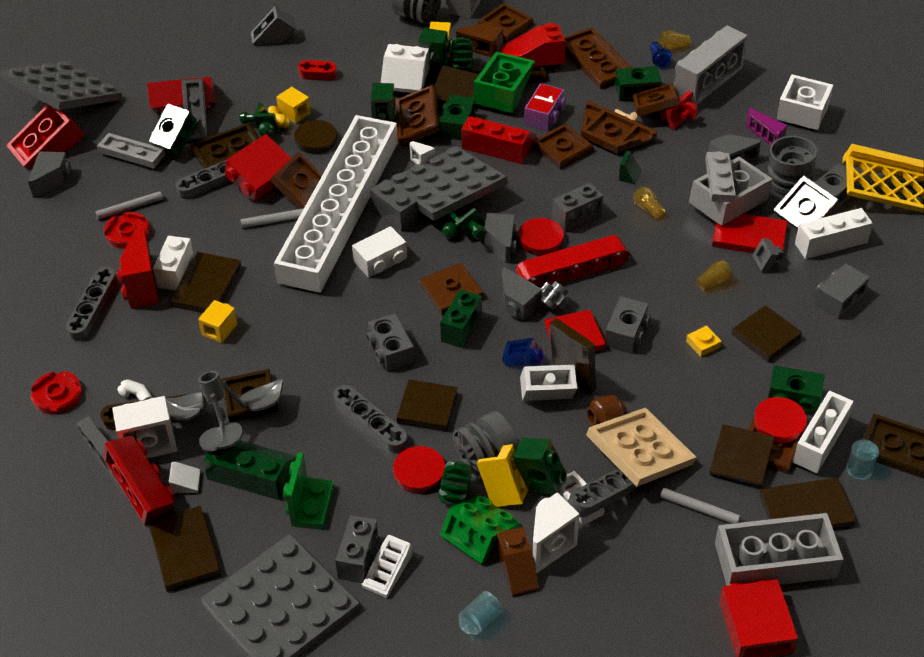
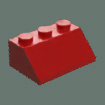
[147,77,215,113]
[461,116,537,164]
[103,436,175,525]

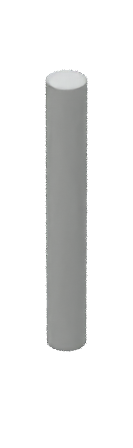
[95,191,163,220]
[240,208,304,228]
[660,488,740,524]

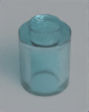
[846,439,879,480]
[458,591,503,635]

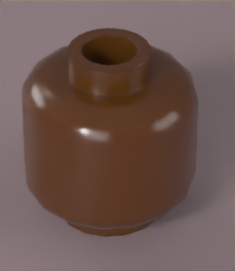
[586,395,627,426]

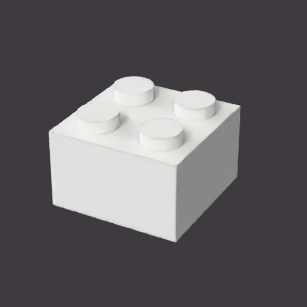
[776,75,833,130]
[112,396,178,458]

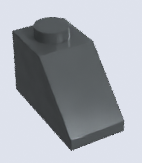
[250,6,296,46]
[708,134,761,162]
[28,152,71,198]
[502,267,542,321]

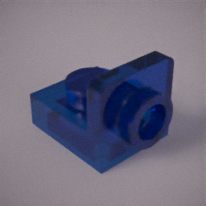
[502,338,544,366]

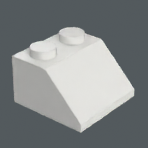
[381,44,430,93]
[533,492,579,574]

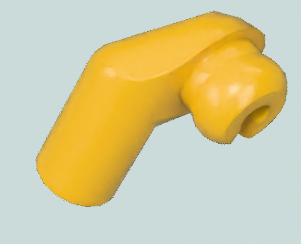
[268,106,290,129]

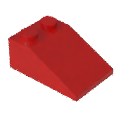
[499,23,565,66]
[6,104,85,169]
[117,222,159,309]

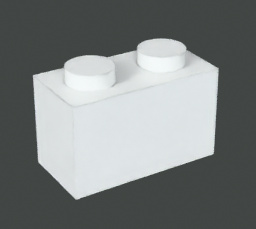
[352,226,407,278]
[153,236,194,290]
[520,365,577,401]

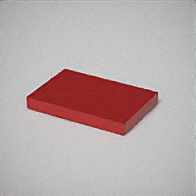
[712,214,787,258]

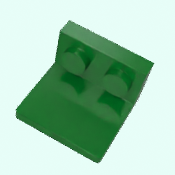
[283,452,334,530]
[439,496,520,564]

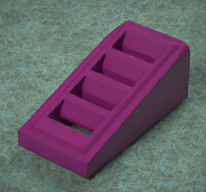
[745,108,787,146]

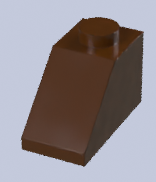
[456,23,503,58]
[497,527,539,597]

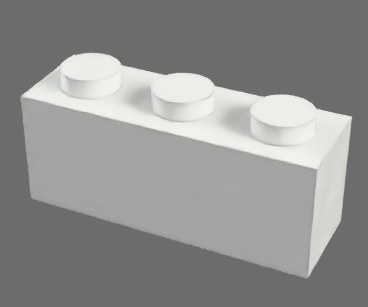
[795,208,873,259]
[793,391,854,473]

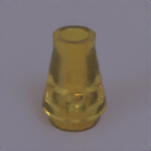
[659,29,690,50]
[632,186,665,219]
[696,260,732,291]

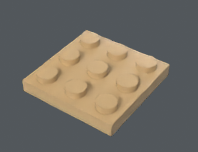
[586,407,696,487]

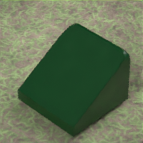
[619,151,640,184]

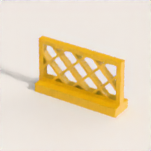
[843,144,924,213]

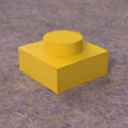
[686,326,722,357]

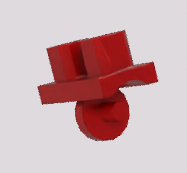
[660,91,698,129]

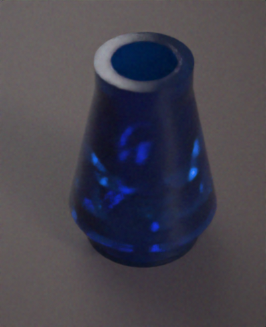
[649,41,672,67]

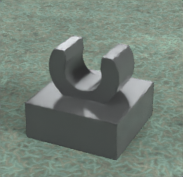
[752,238,784,272]

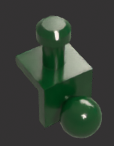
[239,103,280,137]
[442,208,486,239]

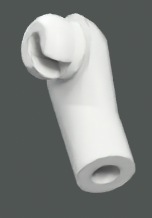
[117,379,153,401]

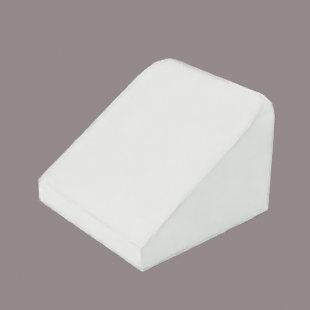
[410,141,436,165]
[169,462,201,494]

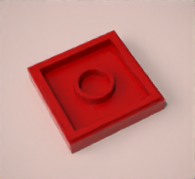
[544,309,606,352]

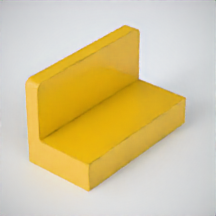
[477,444,528,507]

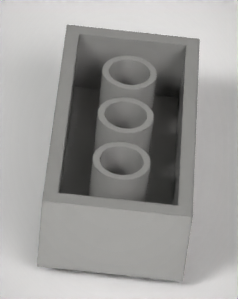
[673,25,747,104]
[715,513,843,586]

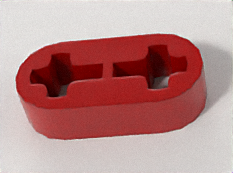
[298,60,337,81]

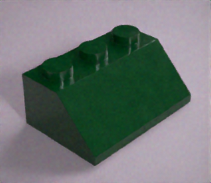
[203,440,297,500]

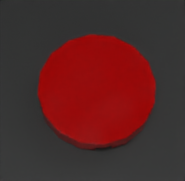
[104,212,151,249]
[518,218,564,255]
[30,371,82,415]
[754,397,807,443]
[393,446,445,494]

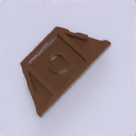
[581,100,658,153]

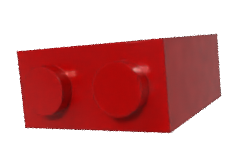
[225,134,291,202]
[719,579,798,657]

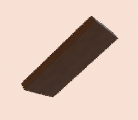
[564,27,632,89]

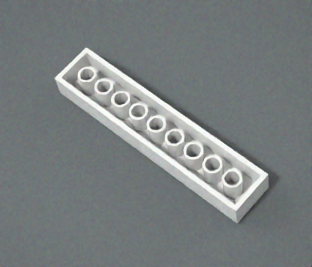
[274,115,398,293]

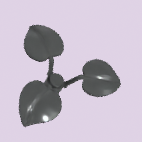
[165,371,283,451]

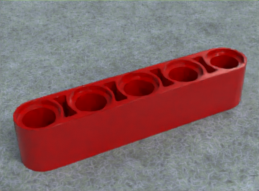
[515,235,630,288]

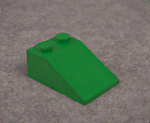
[473,52,535,113]

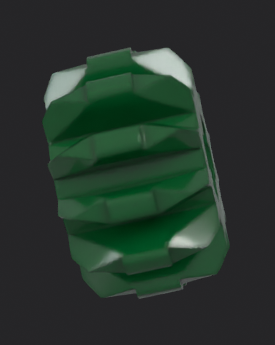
[450,37,473,71]
[439,461,472,507]

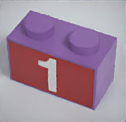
[524,83,566,131]

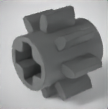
[540,281,569,311]

